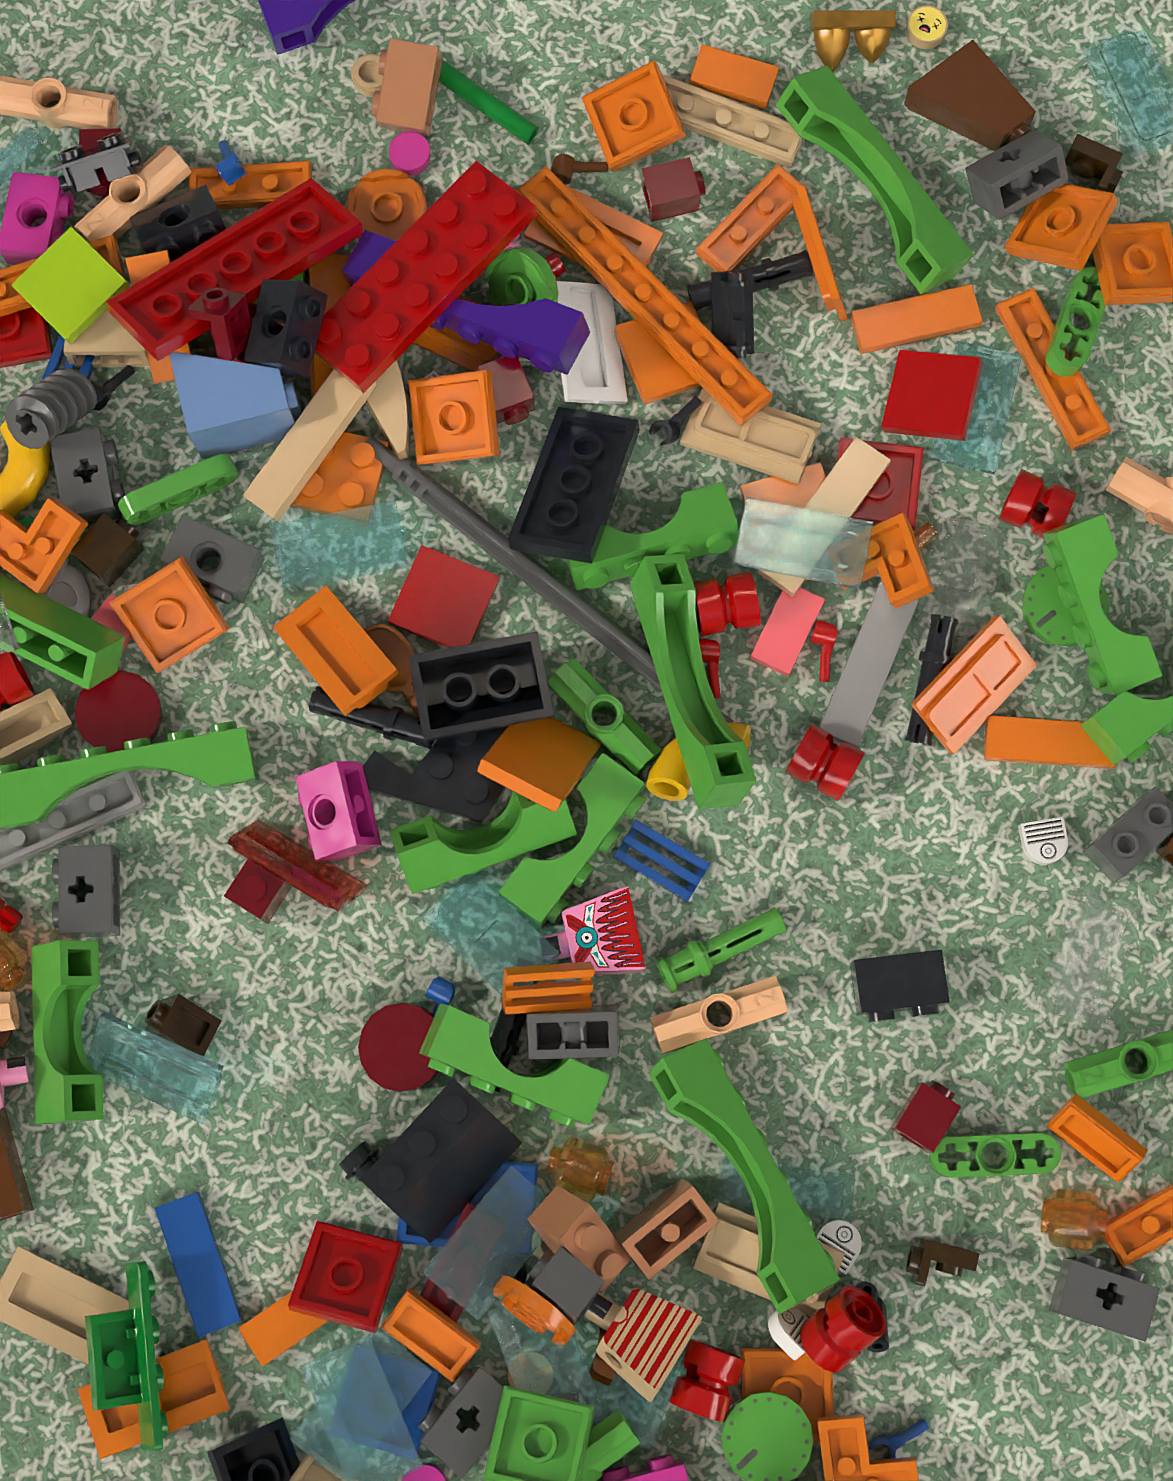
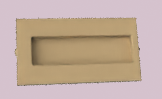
[680,387,821,484]
[693,1201,845,1317]
[0,1246,129,1365]

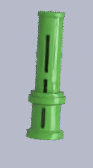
[654,907,787,994]

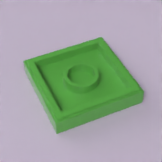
[483,1385,596,1481]

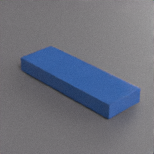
[154,1192,243,1337]

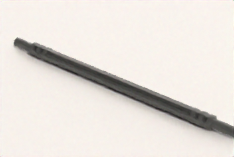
[366,436,734,723]

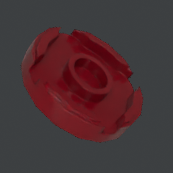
[75,670,163,753]
[358,1003,439,1092]

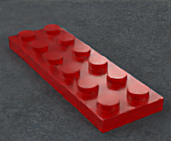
[314,161,538,394]
[106,178,363,361]

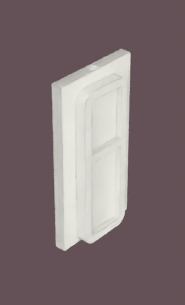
[556,281,628,405]

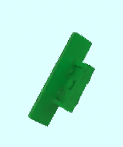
[85,1261,168,1451]

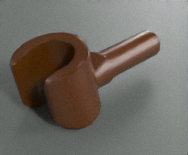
[551,154,608,185]
[589,1327,616,1386]

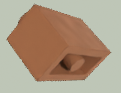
[371,38,443,137]
[613,1179,720,1280]
[527,1186,631,1293]

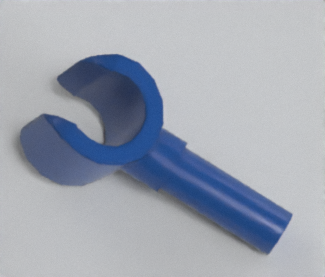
[215,140,247,186]
[425,977,455,1015]
[869,1419,929,1460]

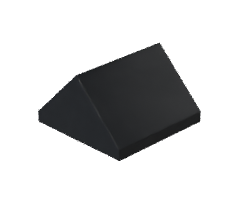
[207,1417,300,1481]

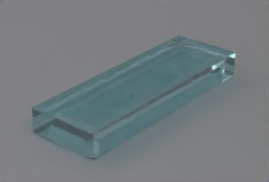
[716,1158,855,1221]

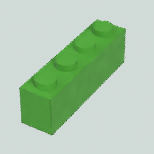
[0,574,125,690]

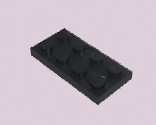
[508,407,640,564]

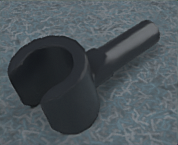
[89,365,135,411]
[649,395,703,445]

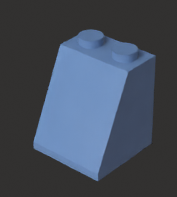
[169,352,302,460]

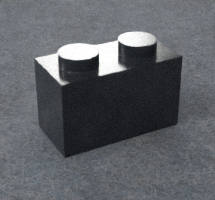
[850,949,950,1022]

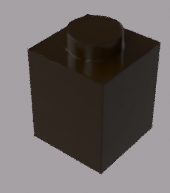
[71,513,143,587]

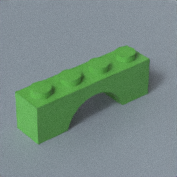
[566,482,739,591]
[1043,514,1162,695]
[1080,690,1173,765]
[498,753,646,928]
[390,791,577,894]
[31,940,104,1125]
[419,1004,610,1128]

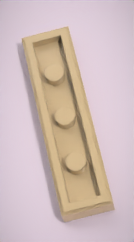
[662,74,804,168]
[242,369,378,522]
[758,437,891,597]

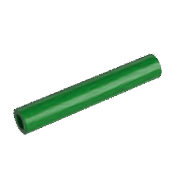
[439,60,539,145]

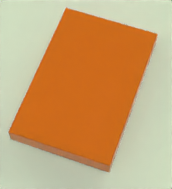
[477,717,602,812]

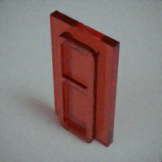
[227,819,368,912]

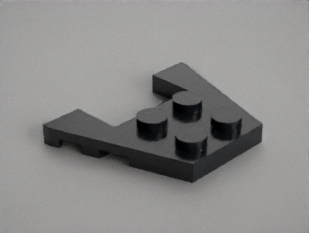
[363,647,508,823]

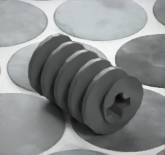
[5,368,97,449]

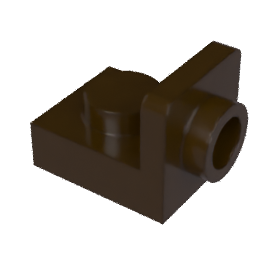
[1065,134,1123,193]
[142,994,222,1061]
[906,1237,980,1287]

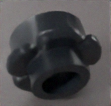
[339,1141,380,1182]

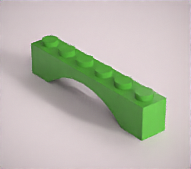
[776,65,974,294]
[629,554,757,810]
[0,721,257,830]
[648,1038,840,1315]

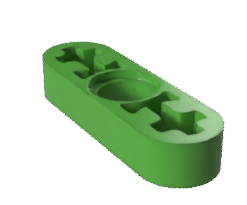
[1045,267,1106,377]
[118,454,239,526]
[929,1133,1061,1178]

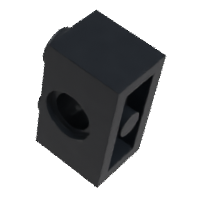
[130,185,226,262]
[243,280,328,377]

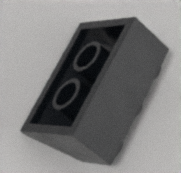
[408,631,554,742]
[360,1078,523,1243]

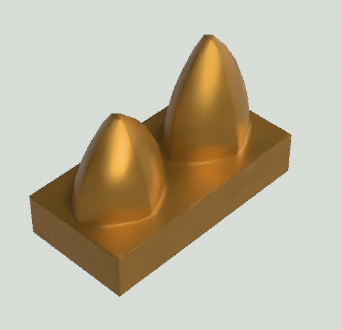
[810,10,896,72]

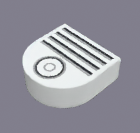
[1018,817,1068,865]
[816,1219,862,1275]
[768,1307,809,1361]

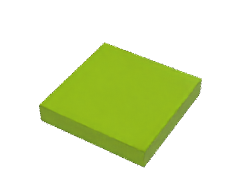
[11,227,130,345]

